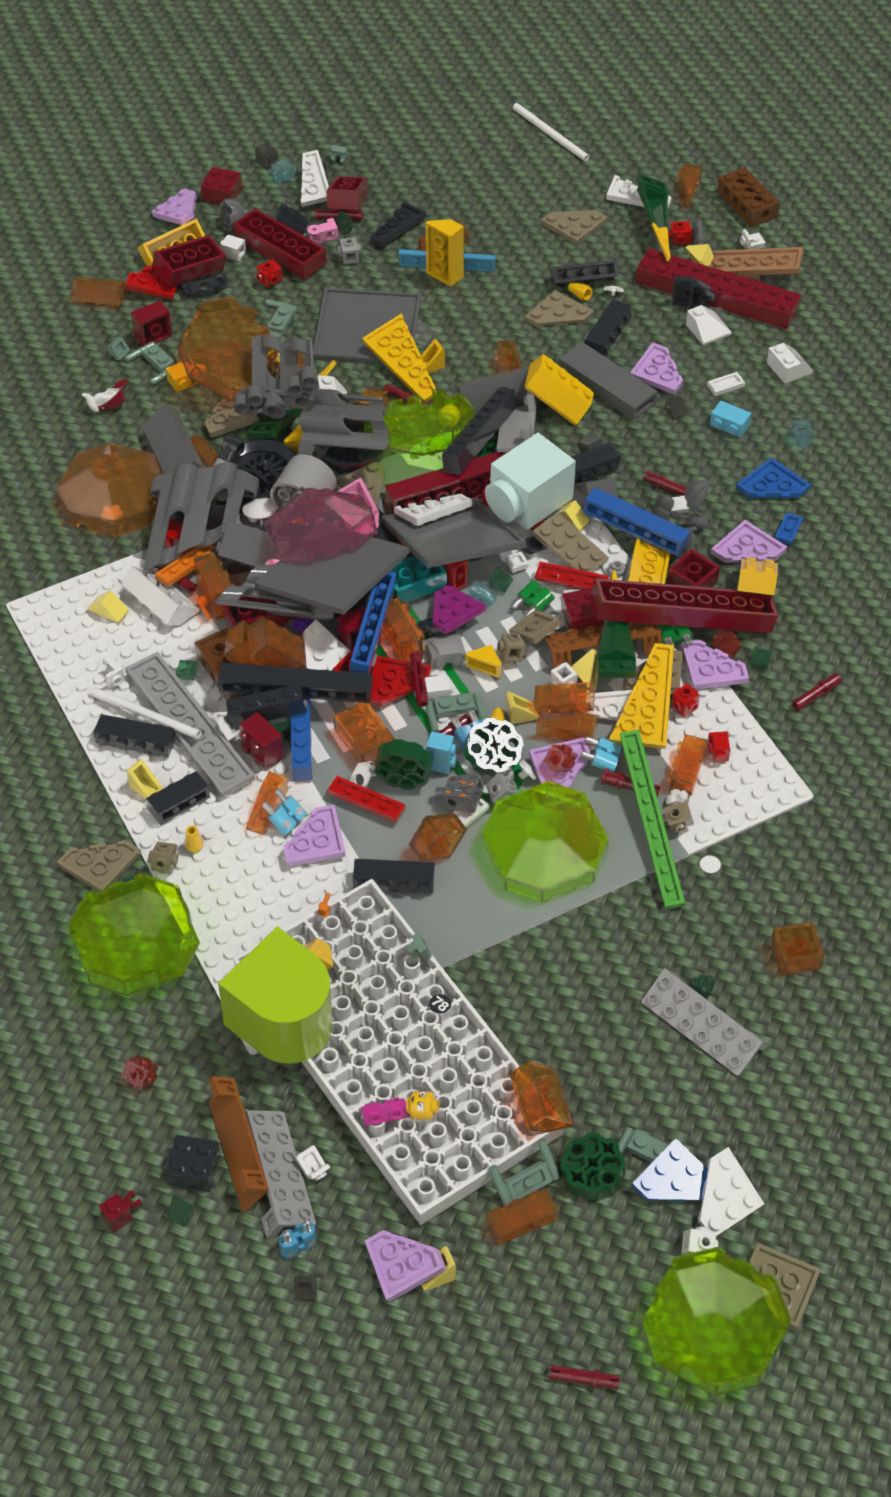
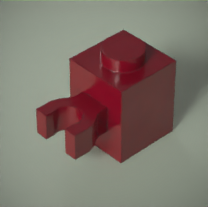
[99,1190,143,1233]

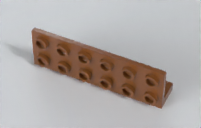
[544,622,662,669]
[209,1076,269,1212]

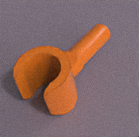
[196,595,211,620]
[317,893,331,918]

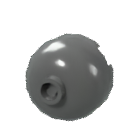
[220,199,247,232]

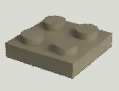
[509,610,561,644]

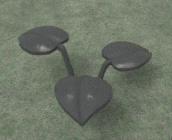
[653,480,711,559]

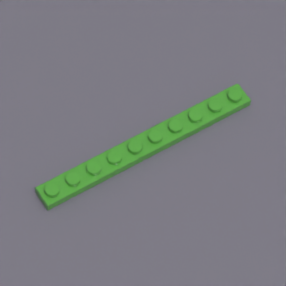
[620,730,685,910]

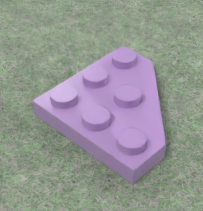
[151,189,197,225]
[630,343,683,395]
[711,520,787,563]
[681,640,749,689]
[529,737,590,800]
[283,805,346,867]
[365,1230,447,1302]

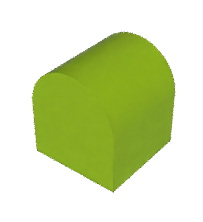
[218,926,333,1064]

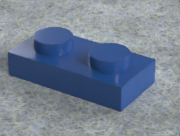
[775,512,803,546]

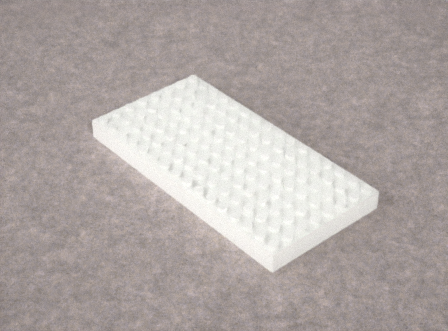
[233,879,564,1226]

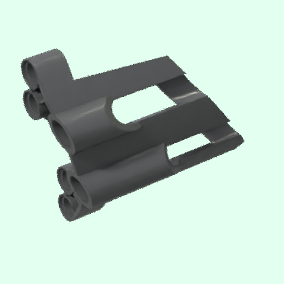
[234,334,317,419]
[298,389,390,460]
[144,462,259,571]
[213,559,334,621]

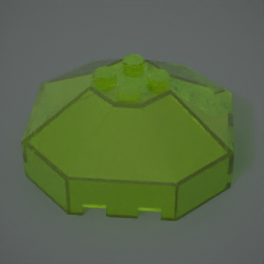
[364,389,475,459]
[482,781,609,903]
[68,873,200,997]
[642,1247,791,1397]

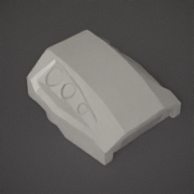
[423,634,466,669]

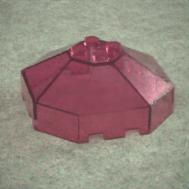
[263,487,377,562]

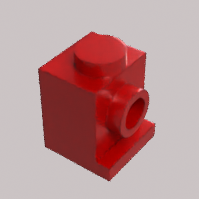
[707,731,731,763]

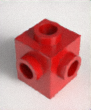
[668,221,692,245]
[256,259,283,288]
[671,683,700,718]

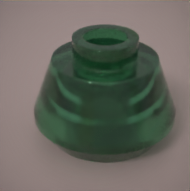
[690,975,715,1000]

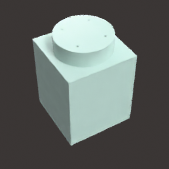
[485,433,576,530]

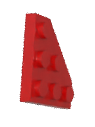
[125,265,177,300]
[364,656,432,707]

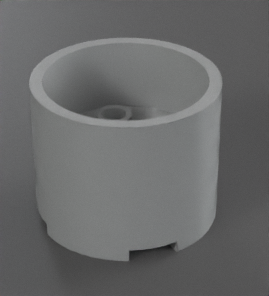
[270,454,337,523]

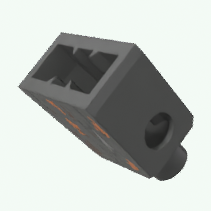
[435,773,484,813]

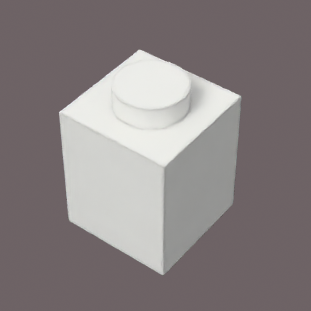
[220,235,246,262]
[425,675,453,702]

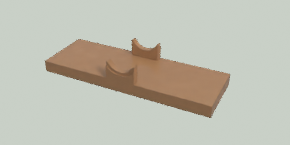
[710,247,803,282]

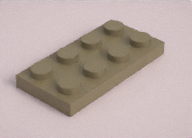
[532,512,609,573]

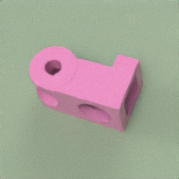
[307,218,339,244]

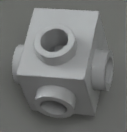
[338,237,361,264]
[485,773,519,807]

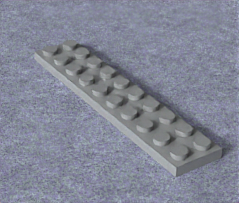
[125,652,255,797]

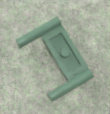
[249,299,298,340]
[124,342,175,386]
[425,692,487,732]
[617,1127,669,1162]
[489,1138,560,1207]

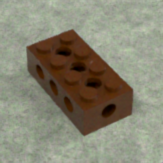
[717,167,780,228]
[194,628,254,700]

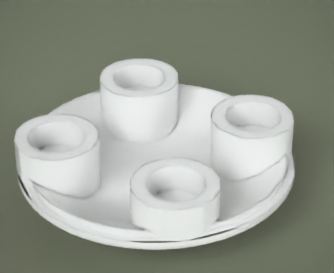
[243,498,277,522]

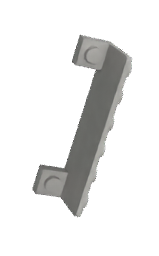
[497,390,537,453]
[642,968,769,1076]
[245,1110,316,1238]

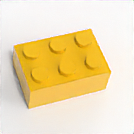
[738,557,778,595]

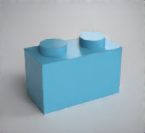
[710,401,751,438]
[426,731,457,774]

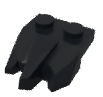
[275,203,309,235]
[672,276,715,310]

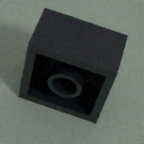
[165,1135,220,1192]

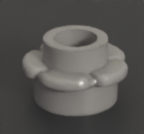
[608,561,626,577]

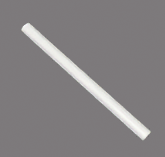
[513,103,589,162]
[90,687,201,739]

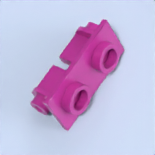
[361,1097,407,1126]

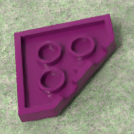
[433,585,486,635]

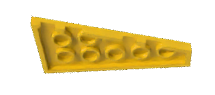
[362,313,437,402]
[609,643,674,749]

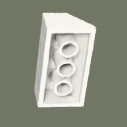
[121,566,200,626]

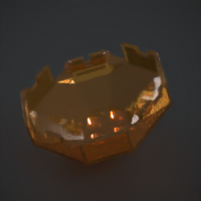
[177,297,280,401]
[56,443,164,537]

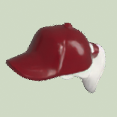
[82,380,129,412]

